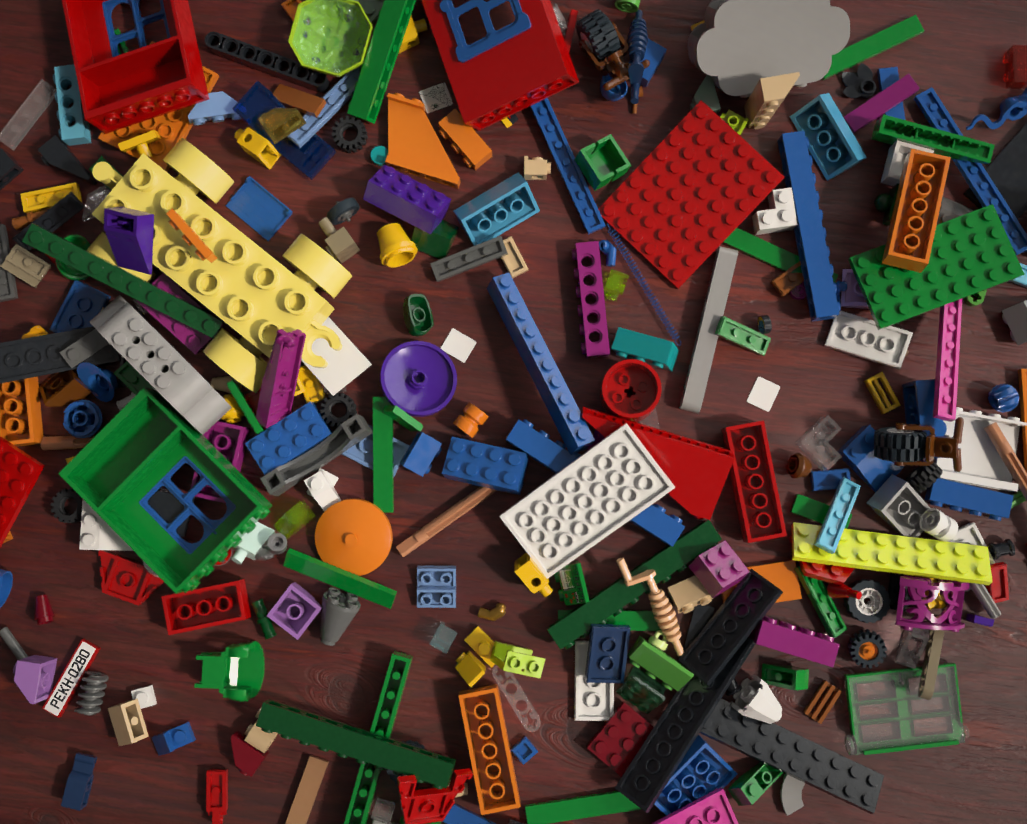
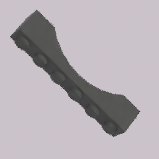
[260,414,373,496]

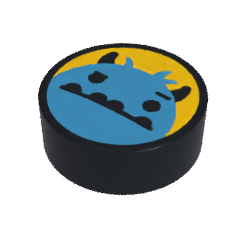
[757,315,772,334]

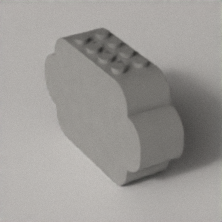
[688,0,850,98]
[89,295,232,435]

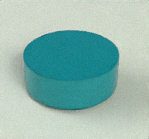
[371,146,388,166]

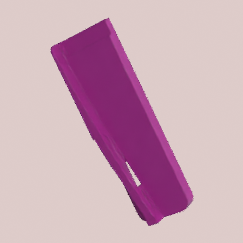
[256,329,306,428]

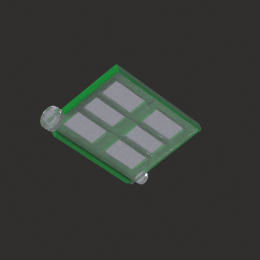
[844,663,970,755]

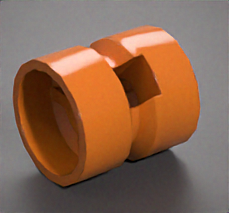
[453,402,489,438]

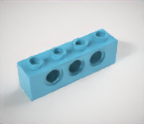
[53,64,91,146]

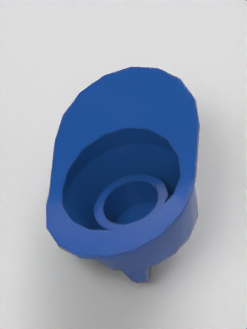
[77,362,119,402]

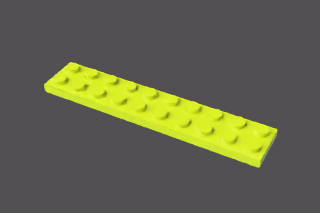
[791,522,992,585]

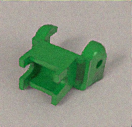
[194,641,265,702]

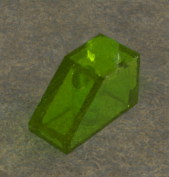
[274,501,316,539]

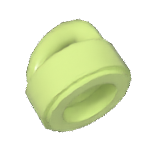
[648,630,668,651]

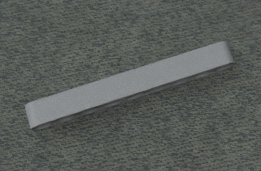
[680,246,738,414]

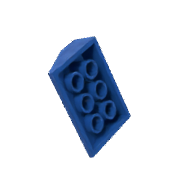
[654,734,737,816]

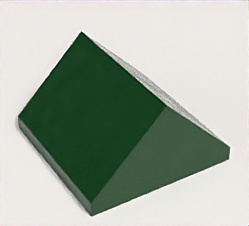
[411,220,459,260]

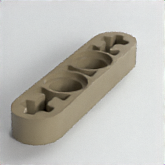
[918,629,945,700]

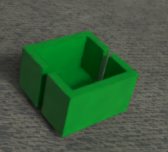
[575,134,631,191]

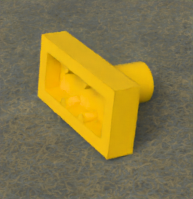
[118,130,161,158]
[464,626,495,668]

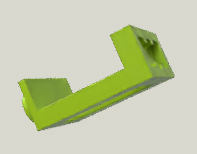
[490,641,545,678]

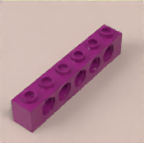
[572,241,610,359]

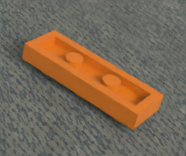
[166,209,217,263]

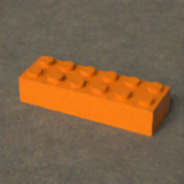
[882,149,951,273]
[458,684,521,815]

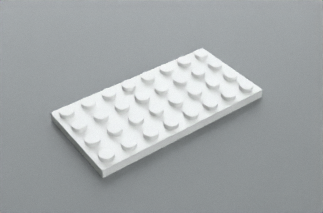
[499,423,675,579]

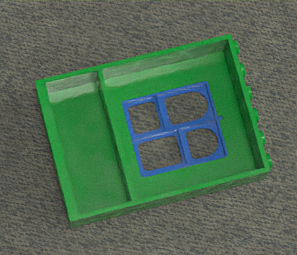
[58,387,273,594]

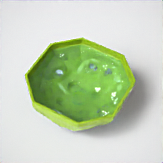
[288,0,373,77]

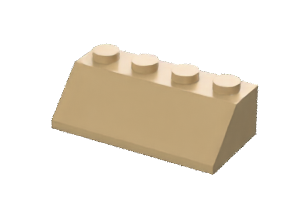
[744,72,800,129]

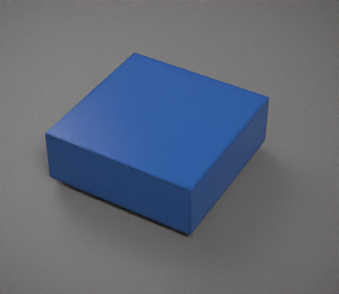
[511,736,538,765]

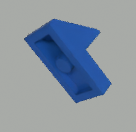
[152,722,196,756]

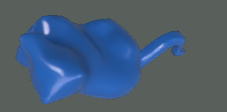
[966,87,1027,130]

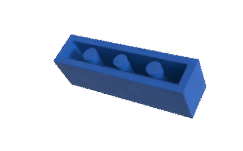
[924,478,1014,521]

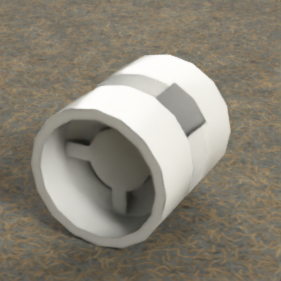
[919,508,958,542]

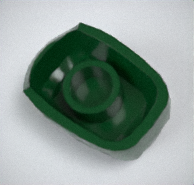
[403,294,434,337]

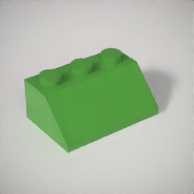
[627,636,694,691]

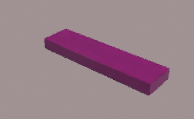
[843,74,920,134]

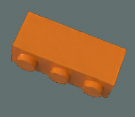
[438,109,492,171]

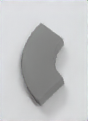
[780,774,805,816]

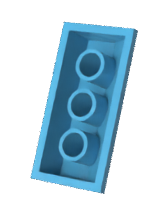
[790,93,867,181]
[454,173,540,246]

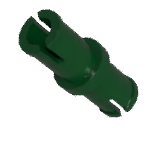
[251,599,277,640]

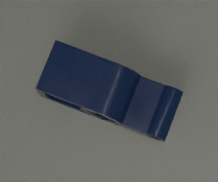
[61,752,97,811]

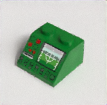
[554,561,590,605]

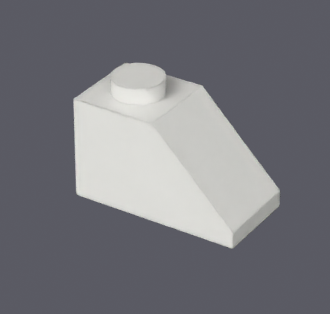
[304,471,342,511]

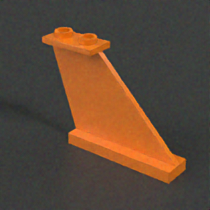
[385,93,461,189]

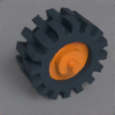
[848,629,887,668]

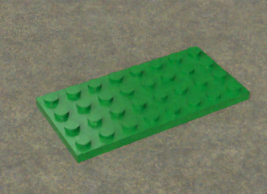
[848,204,1024,330]

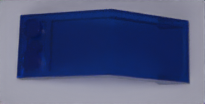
[232,81,336,180]

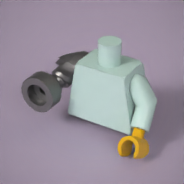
[231,522,287,564]

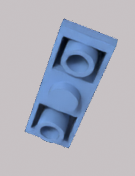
[188,91,246,125]

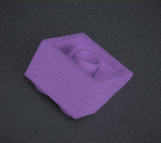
[267,582,322,640]
[13,655,57,704]

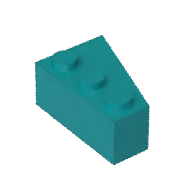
[611,327,679,372]

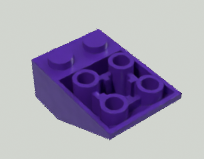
[104,207,154,275]

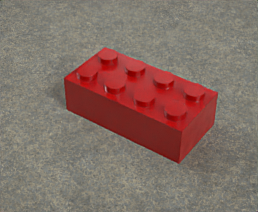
[161,579,251,635]

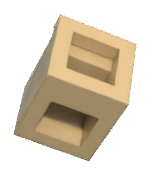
[524,156,551,180]

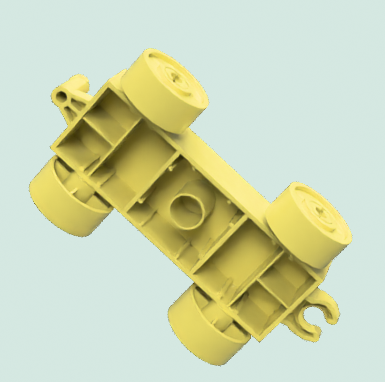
[87,138,352,393]

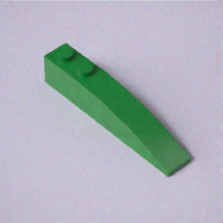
[871,114,995,164]

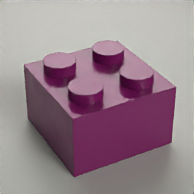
[689,540,750,598]

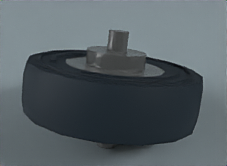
[326,198,360,225]

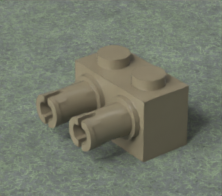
[318,217,360,263]

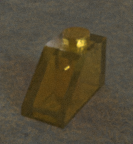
[258,108,306,144]

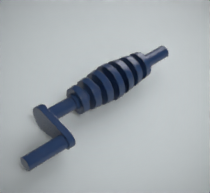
[627,10,648,104]

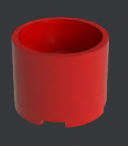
[600,359,662,422]

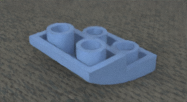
[417,566,456,608]

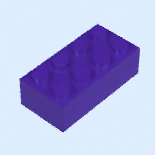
[363,165,451,234]

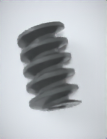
[74,671,109,715]

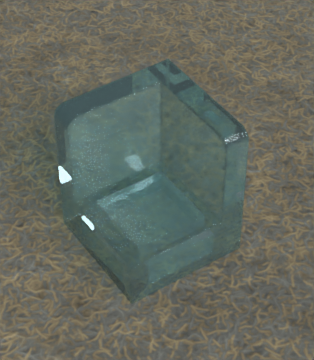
[429,622,457,654]

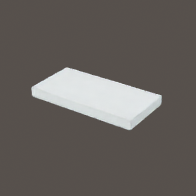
[824,311,913,370]
[574,641,614,721]

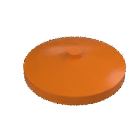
[315,498,393,576]

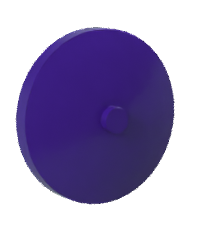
[380,341,457,417]

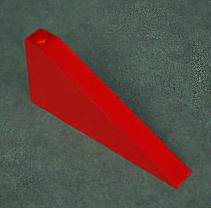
[582,407,735,520]

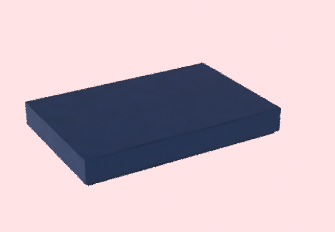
[584,624,631,683]

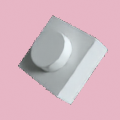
[131,685,157,709]

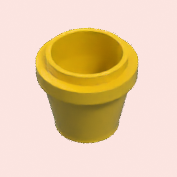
[377,223,418,268]

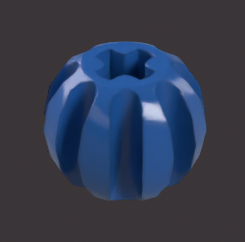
[988,384,1019,413]

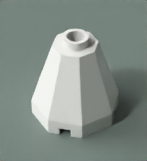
[731,674,782,724]

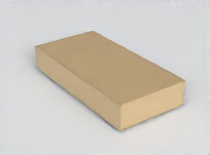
[501,236,529,279]

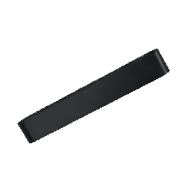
[205,32,330,93]

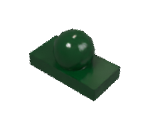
[874,183,899,226]

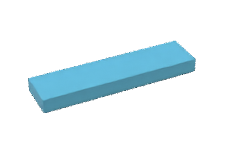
[814,477,861,554]

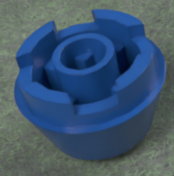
[63,400,103,438]

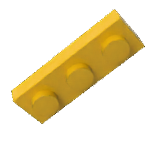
[20,182,82,214]

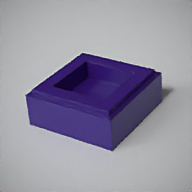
[966,613,994,627]

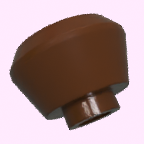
[787,453,812,479]

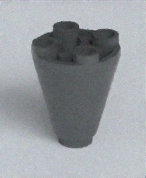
[320,587,361,646]

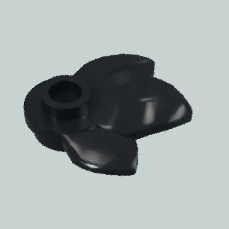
[842,63,876,99]

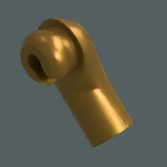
[477,603,506,621]

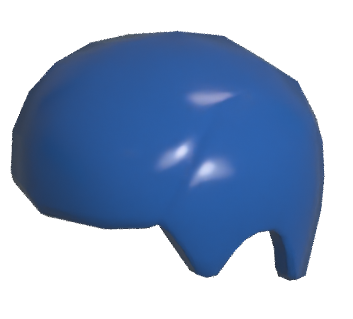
[600,73,628,101]

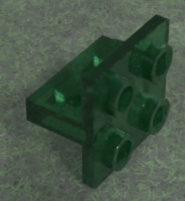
[616,666,666,714]

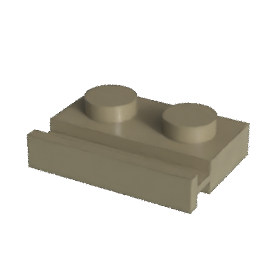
[0,244,51,288]

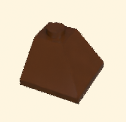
[39,370,91,407]

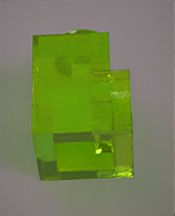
[604,269,629,301]

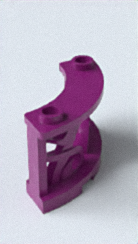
[895,575,970,632]

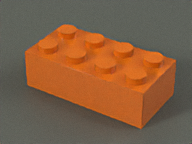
[0,377,43,447]

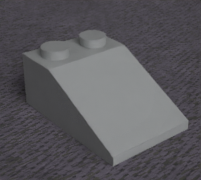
[867,474,930,538]

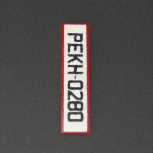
[42,639,101,718]

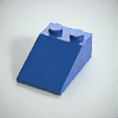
[836,425,904,493]

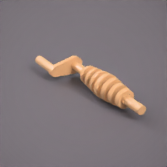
[616,558,684,656]

